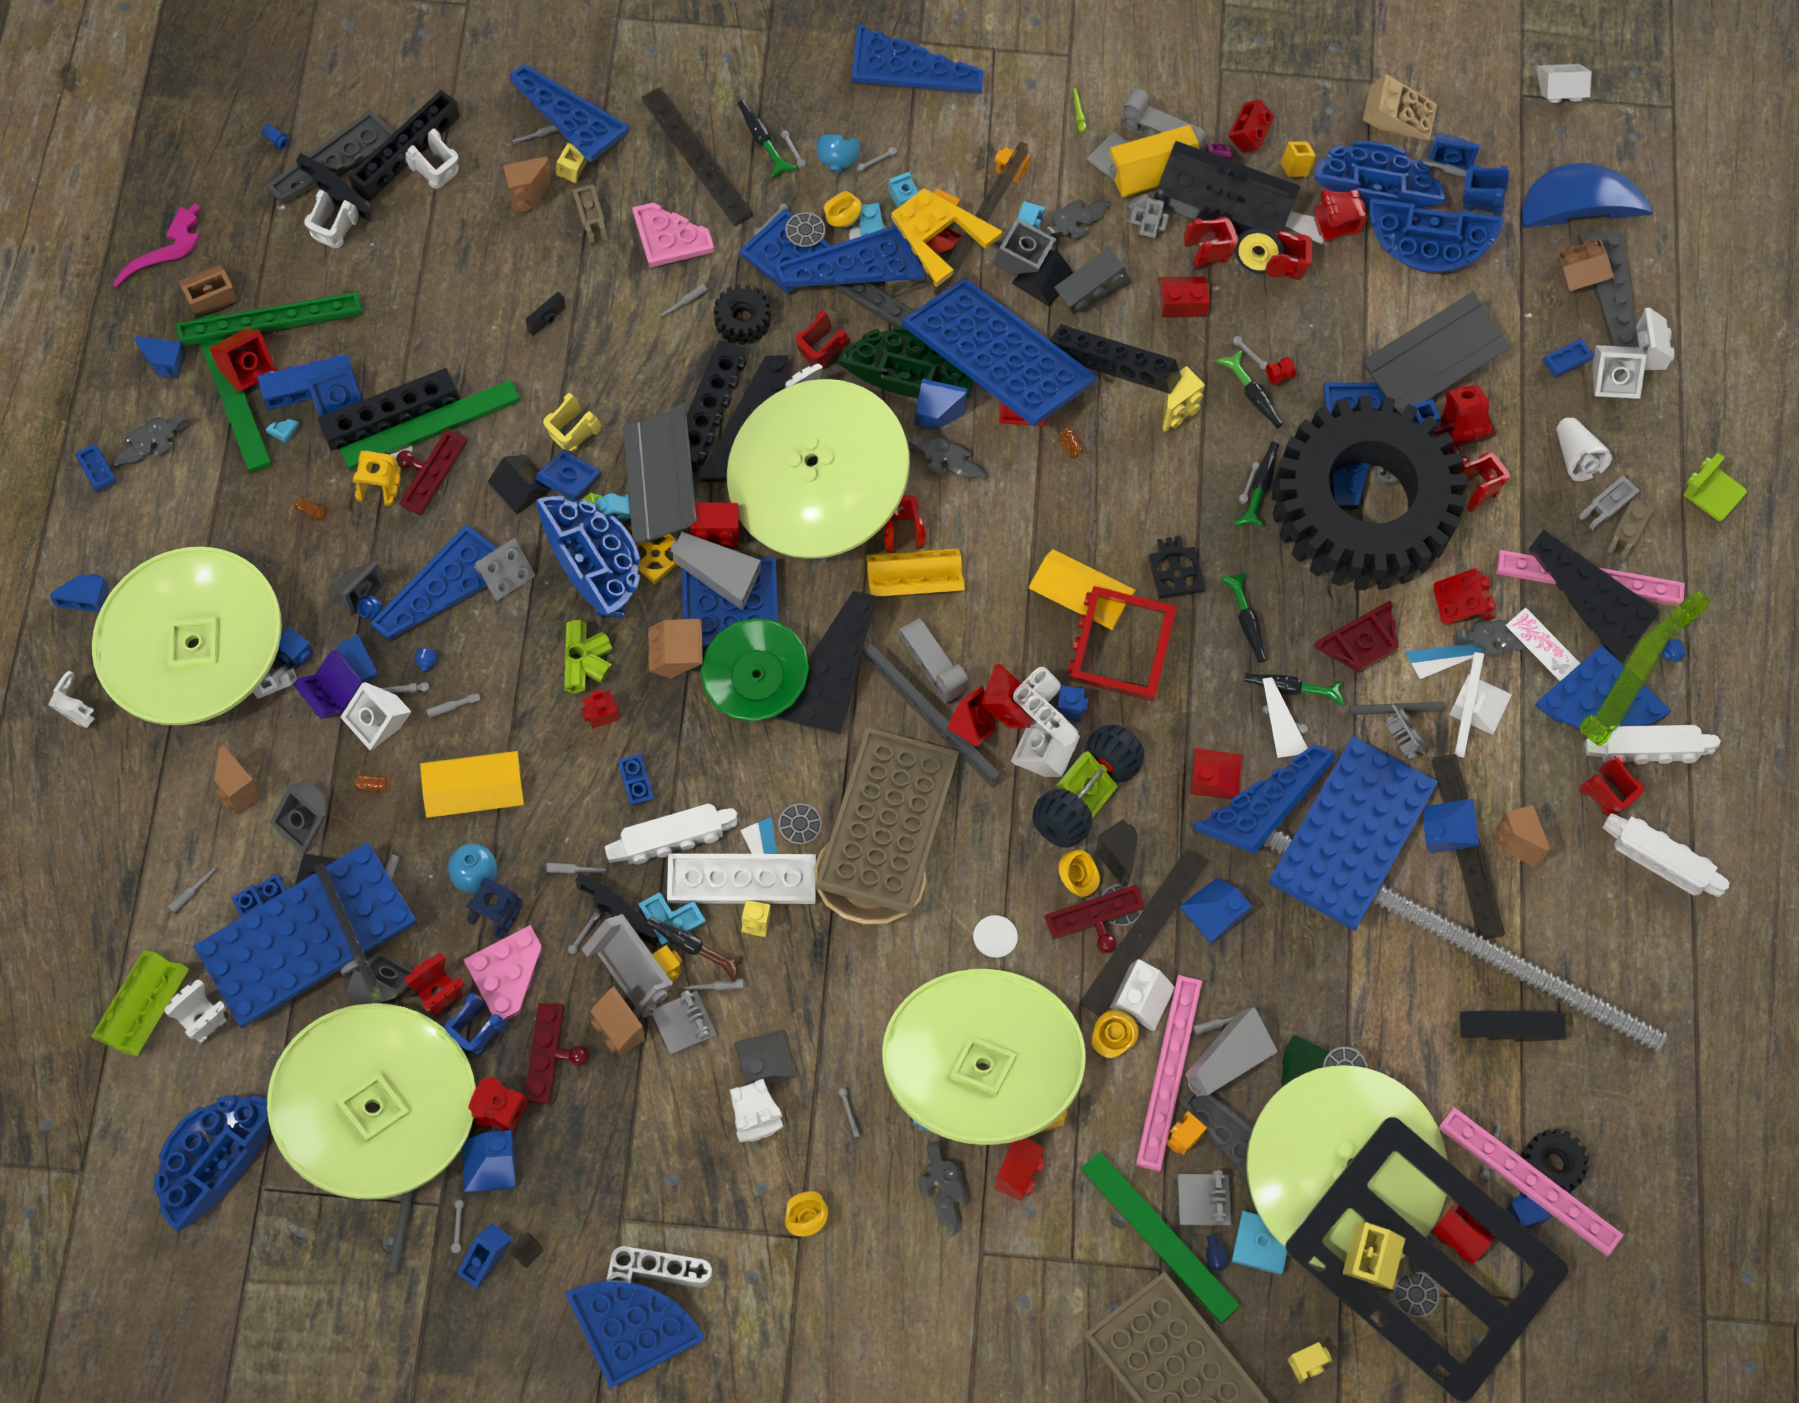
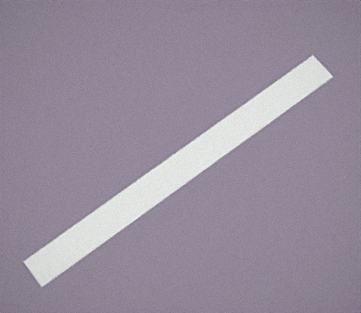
[1454,652,1484,758]

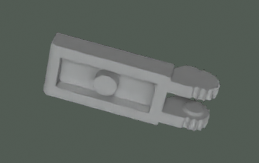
[1579,475,1640,530]

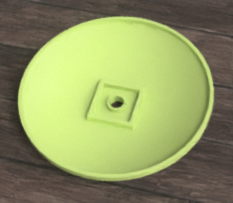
[727,379,910,559]
[92,547,282,725]
[882,969,1086,1145]
[267,1003,476,1200]
[1246,1065,1447,1268]

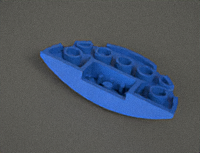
[1314,141,1445,208]
[1522,163,1653,228]
[1370,198,1504,272]
[536,496,640,616]
[154,1095,270,1232]

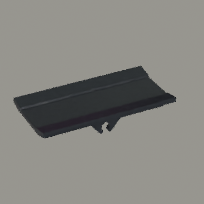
[1153,141,1301,236]

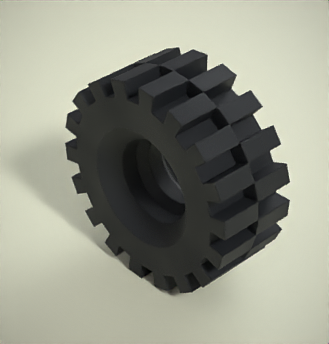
[714,284,771,345]
[1522,1129,1589,1193]

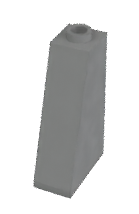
[671,532,761,610]
[1185,1007,1278,1096]

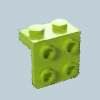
[1683,452,1747,521]

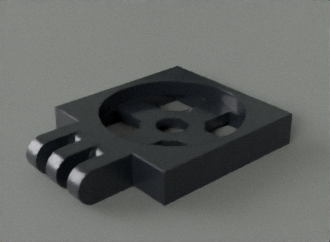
[1149,536,1205,599]

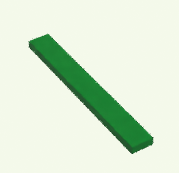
[175,292,362,346]
[191,313,272,473]
[340,380,521,471]
[1080,1151,1240,1324]

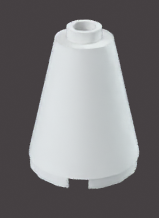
[1556,418,1612,481]

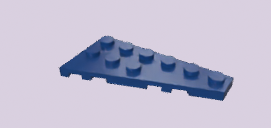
[852,24,984,93]
[510,64,630,163]
[774,225,925,287]
[1323,383,1385,509]
[370,525,498,641]
[1193,745,1335,854]

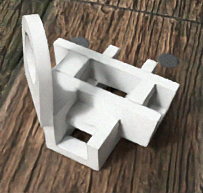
[48,671,95,728]

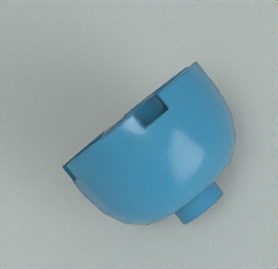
[816,135,861,173]
[448,843,498,894]

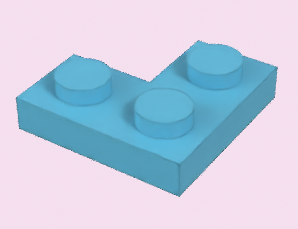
[638,892,706,947]

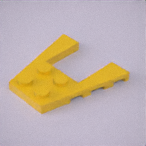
[891,188,1002,287]

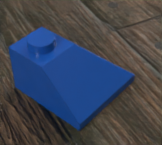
[1427,133,1480,170]
[915,379,967,430]
[1423,799,1480,853]
[1179,878,1252,944]
[462,1130,516,1193]

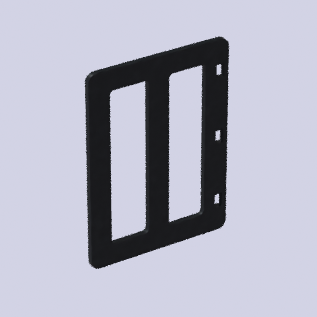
[1285,1117,1568,1402]

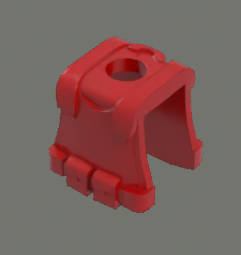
[1314,190,1367,242]
[1184,217,1238,270]
[796,310,851,370]
[1440,384,1492,442]
[1458,452,1510,512]
[883,495,926,553]
[1579,756,1644,817]
[404,953,464,1017]

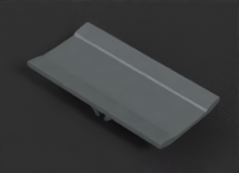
[1363,291,1512,415]
[623,403,697,544]

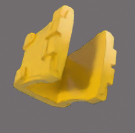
[352,451,402,506]

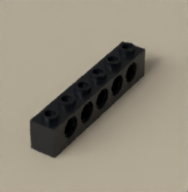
[349,90,460,201]
[1050,324,1182,394]
[687,340,747,473]
[317,367,459,451]

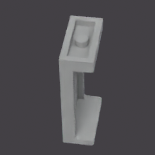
[581,914,673,1018]

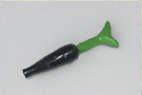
[1216,351,1283,429]

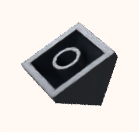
[1012,250,1074,306]
[488,455,552,515]

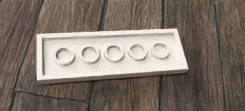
[667,854,816,904]

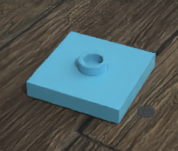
[1231,1211,1287,1275]

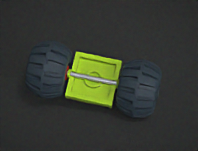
[1032,724,1144,848]

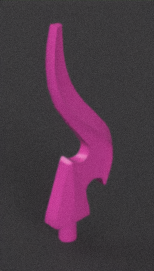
[113,203,201,288]

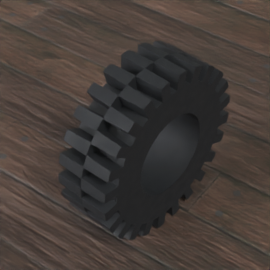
[1272,395,1467,590]

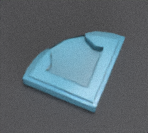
[266,419,299,443]

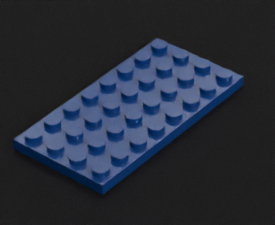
[902,278,1097,427]
[1268,736,1438,931]
[193,842,418,1029]

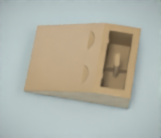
[1363,74,1437,141]

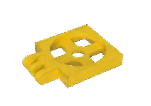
[627,525,677,585]

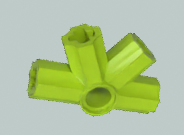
[564,620,612,694]

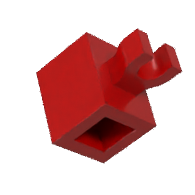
[580,689,619,729]

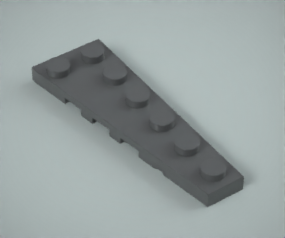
[266,110,394,204]
[1578,233,1638,347]
[1180,1091,1253,1178]

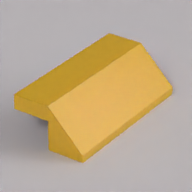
[1109,125,1199,198]
[866,549,965,596]
[1029,549,1136,630]
[420,751,524,818]

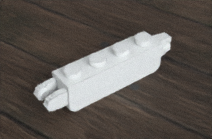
[1585,725,1721,764]
[605,803,738,865]
[1602,813,1730,897]

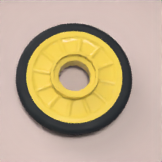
[1235,228,1283,273]

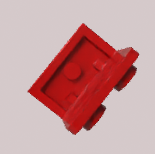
[1433,568,1496,625]

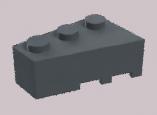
[1054,247,1132,315]

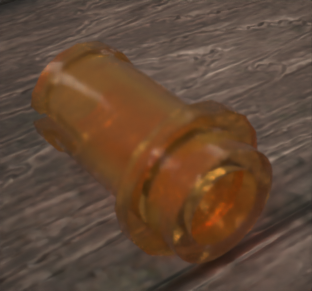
[1058,428,1084,459]
[295,496,326,521]
[354,774,387,793]

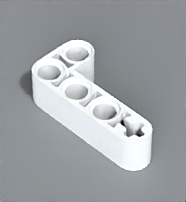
[1013,667,1078,746]
[607,1246,713,1288]

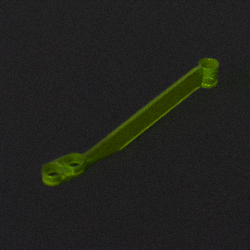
[1579,591,1710,746]

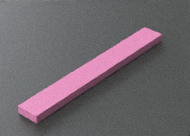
[1496,550,1685,607]
[1135,975,1202,1172]
[1438,1107,1624,1257]

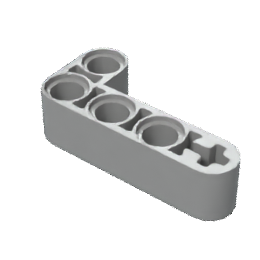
[1120,88,1207,149]
[898,618,968,704]

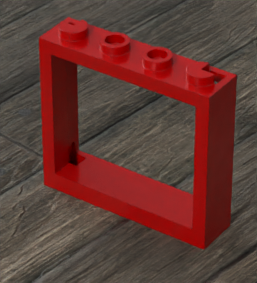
[1067,586,1177,701]

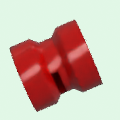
[1265,356,1296,385]

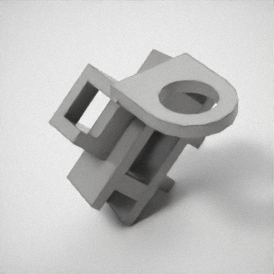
[1126,194,1169,239]
[253,664,297,699]

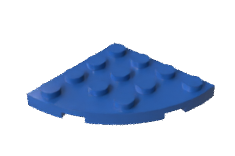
[1535,645,1671,735]
[564,1281,705,1389]

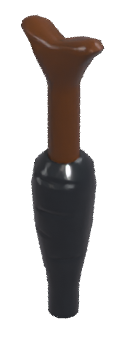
[646,916,743,982]

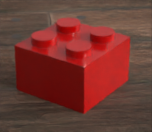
[690,503,739,550]

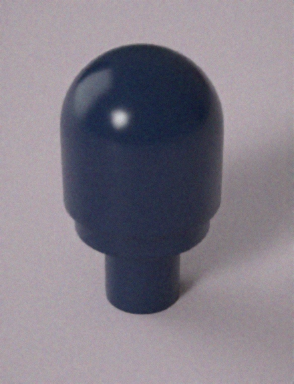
[1206,1234,1229,1271]

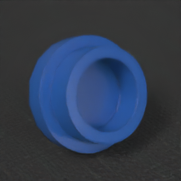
[357,595,383,619]
[1660,639,1686,662]
[414,647,438,672]

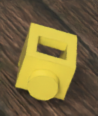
[556,143,587,183]
[741,900,771,937]
[1288,1342,1332,1384]

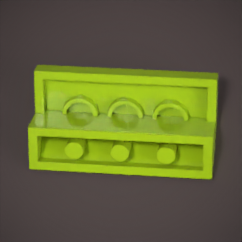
[91,950,189,1056]

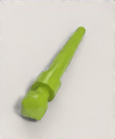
[1073,88,1087,132]

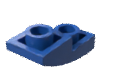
[337,634,378,683]
[618,754,654,805]
[231,873,288,917]

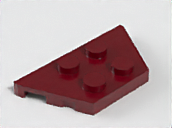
[1314,600,1399,673]

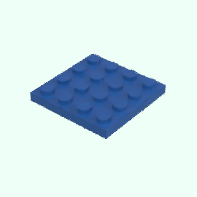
[682,557,778,649]

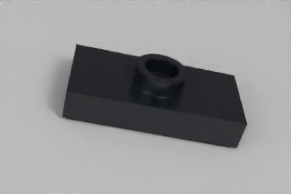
[526,292,566,336]

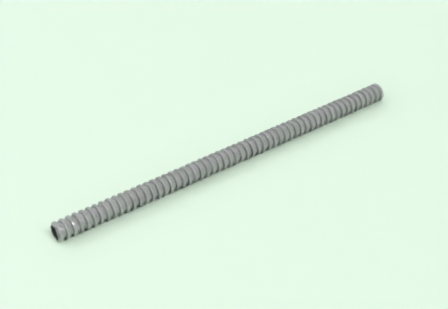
[1264,828,1667,1052]

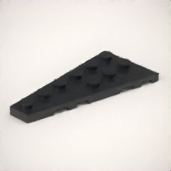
[1529,529,1660,663]
[773,591,877,735]

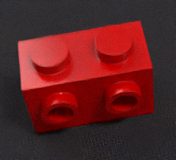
[1228,99,1275,153]

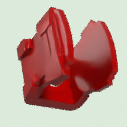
[1265,232,1312,280]
[468,1076,528,1135]

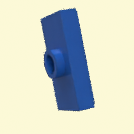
[1542,338,1594,378]
[75,443,117,493]

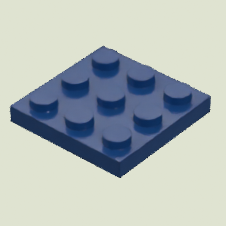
[739,209,831,294]

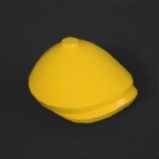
[824,191,861,228]
[1058,850,1100,898]
[1091,1010,1139,1058]
[784,1191,828,1237]

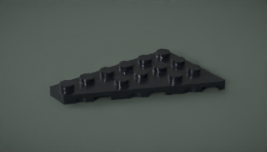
[701,355,789,482]

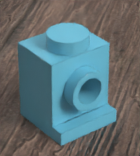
[889,172,918,208]
[1018,201,1045,229]
[595,494,631,524]

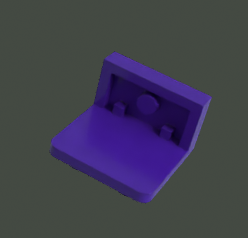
[293,650,362,719]

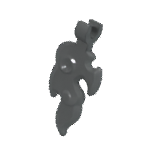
[1043,200,1111,239]
[113,412,190,467]
[908,435,986,479]
[1453,619,1527,657]
[920,1141,967,1236]

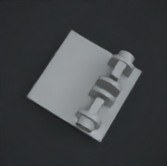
[1086,131,1128,180]
[474,538,535,601]
[1386,705,1426,760]
[652,990,717,1055]
[1178,1171,1231,1225]

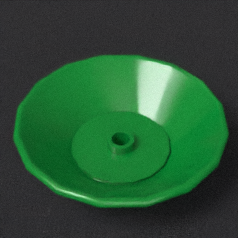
[700,618,809,722]

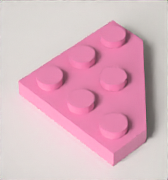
[632,203,714,268]
[463,925,542,1021]

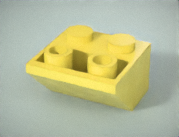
[1162,366,1205,432]
[1342,1222,1405,1289]

